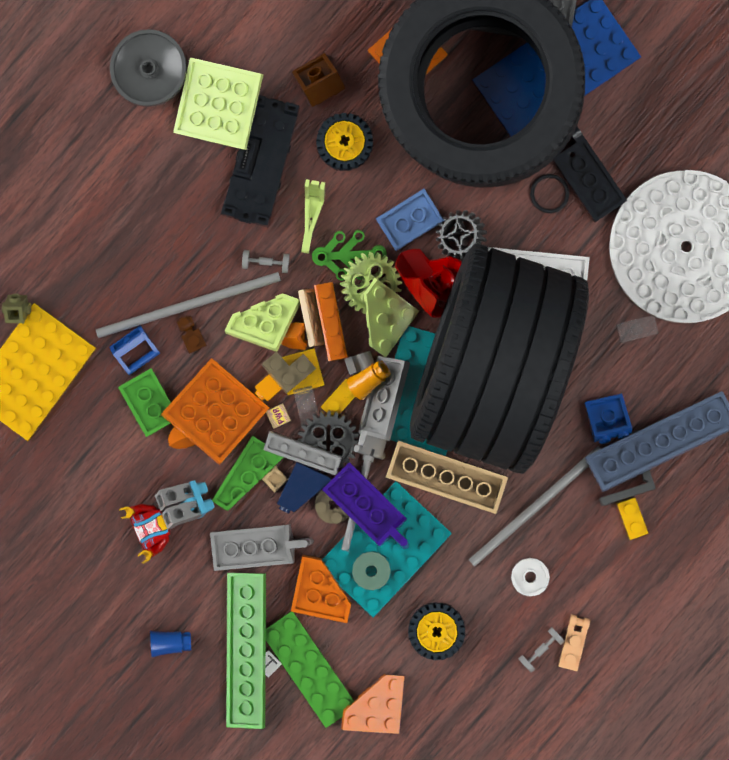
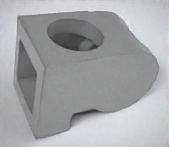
[344,351,375,375]

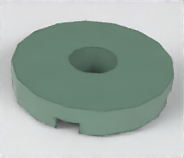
[352,551,391,590]

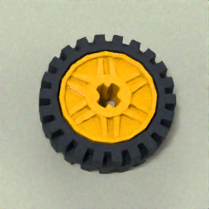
[316,113,373,171]
[408,602,465,660]

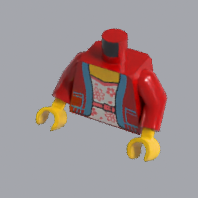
[119,504,172,564]

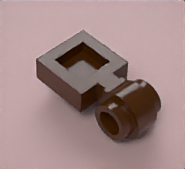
[177,315,207,354]

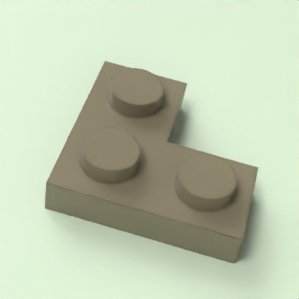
[261,351,316,394]

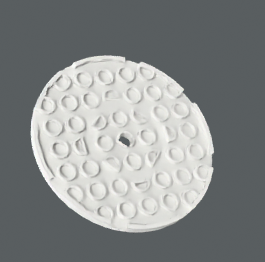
[609,170,729,323]

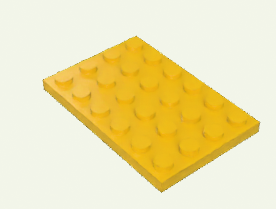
[0,303,96,441]

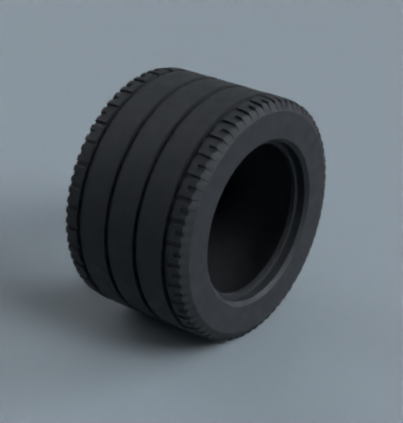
[378,0,585,188]
[410,244,589,474]

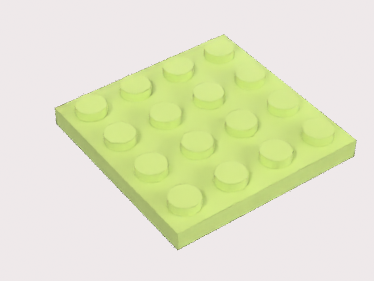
[173,58,264,150]

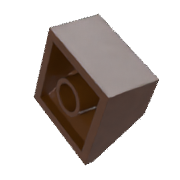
[292,53,346,107]

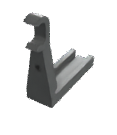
[599,430,656,507]

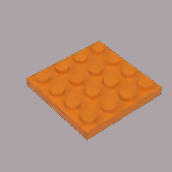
[161,358,270,465]

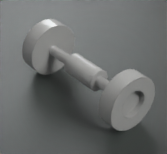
[242,250,290,273]
[518,627,565,673]

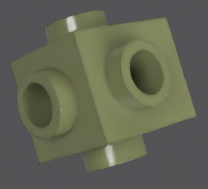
[2,294,31,323]

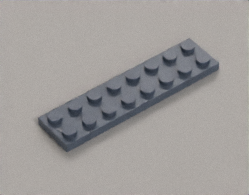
[585,391,729,492]

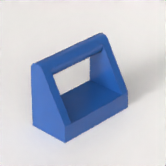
[109,325,160,375]

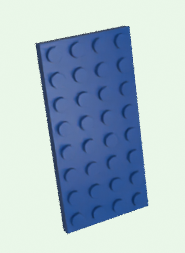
[472,0,641,137]

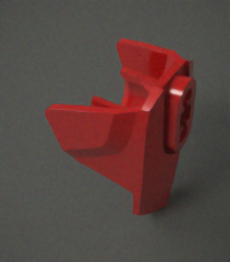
[395,249,462,318]

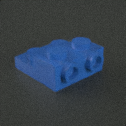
[585,393,632,444]

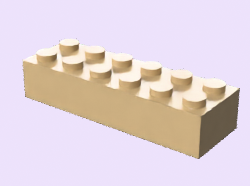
[386,441,508,514]

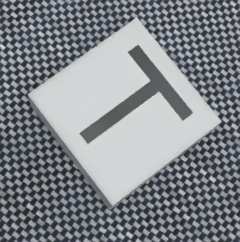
[265,650,282,678]

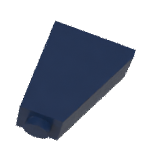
[277,462,332,514]

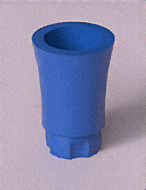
[150,631,191,657]

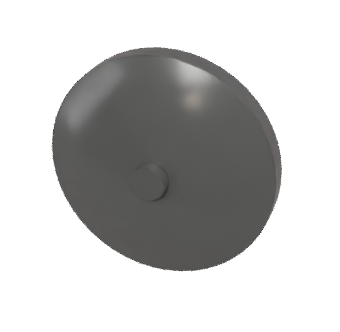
[110,29,187,107]

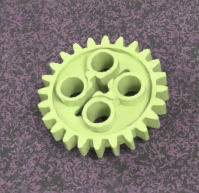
[340,252,402,314]

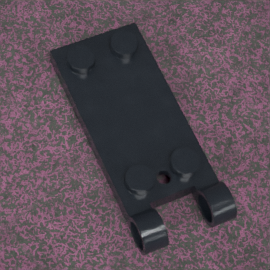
[553,126,627,222]

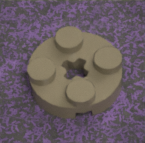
[315,490,349,524]

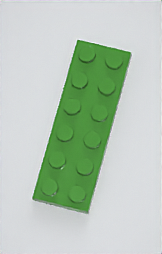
[266,612,354,728]

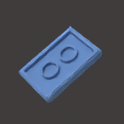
[376,189,444,251]

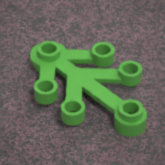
[312,230,387,281]

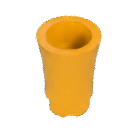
[347,361,391,400]

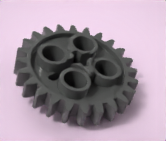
[297,410,359,471]

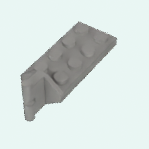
[354,356,410,460]
[210,524,314,571]

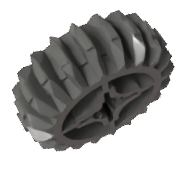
[436,210,487,261]

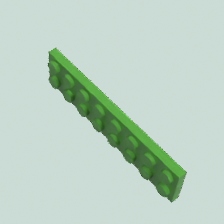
[226,572,266,729]

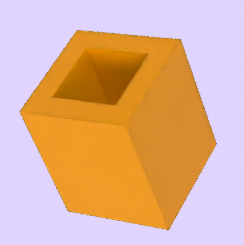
[255,374,282,401]

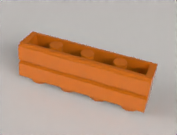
[314,282,348,362]

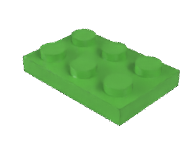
[118,368,171,437]

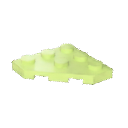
[364,278,419,357]
[225,293,300,351]

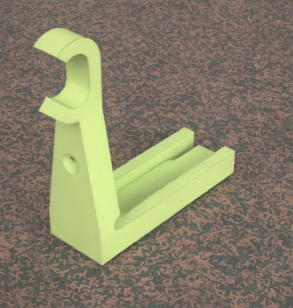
[301,179,325,254]

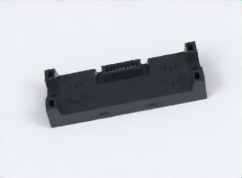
[221,95,300,228]

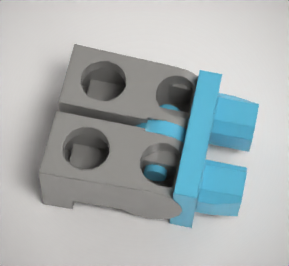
[155,480,214,530]

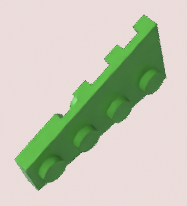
[212,436,284,511]

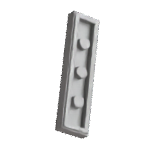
[263,431,343,475]

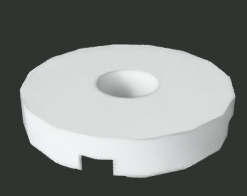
[511,558,550,596]

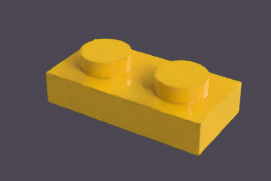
[321,379,355,416]
[617,497,648,540]

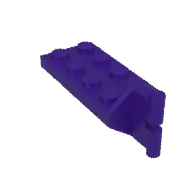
[322,462,409,549]

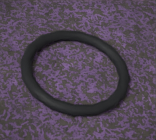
[530,174,570,213]

